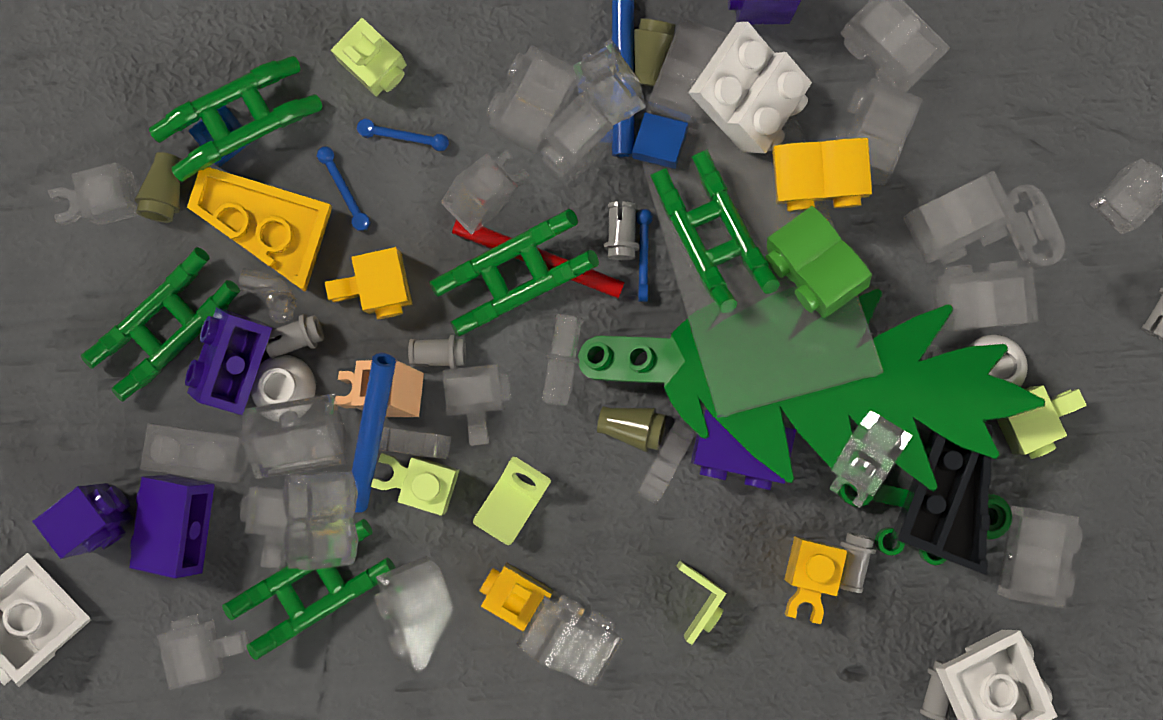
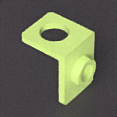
[473,456,551,545]
[676,560,727,645]

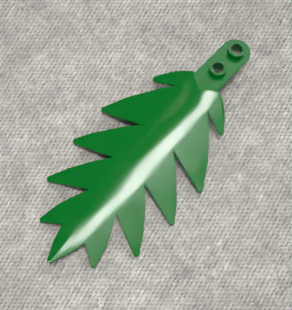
[578,287,1045,492]

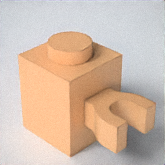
[335,360,424,417]

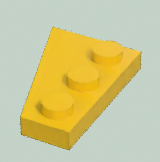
[187,167,333,292]

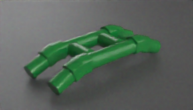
[149,56,322,182]
[650,149,780,313]
[429,209,599,337]
[80,247,240,402]
[222,519,396,660]

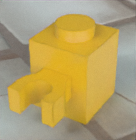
[325,247,412,319]
[784,536,847,624]
[479,562,553,635]

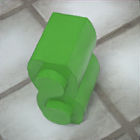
[765,206,872,319]

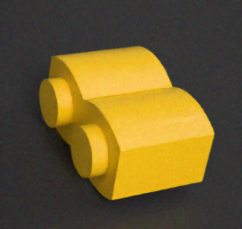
[772,138,872,212]

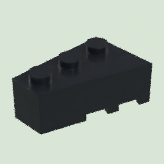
[890,422,993,575]

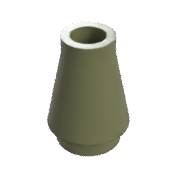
[634,19,678,88]
[134,152,182,223]
[597,406,666,452]

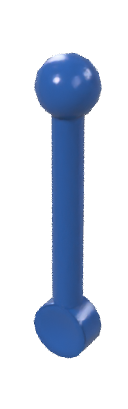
[357,119,449,151]
[317,146,370,231]
[636,209,653,302]

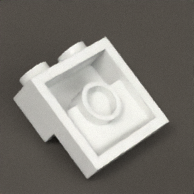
[688,22,812,153]
[0,553,91,687]
[936,630,1058,720]

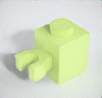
[331,18,407,97]
[997,385,1087,459]
[371,453,460,516]

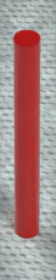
[452,217,625,299]

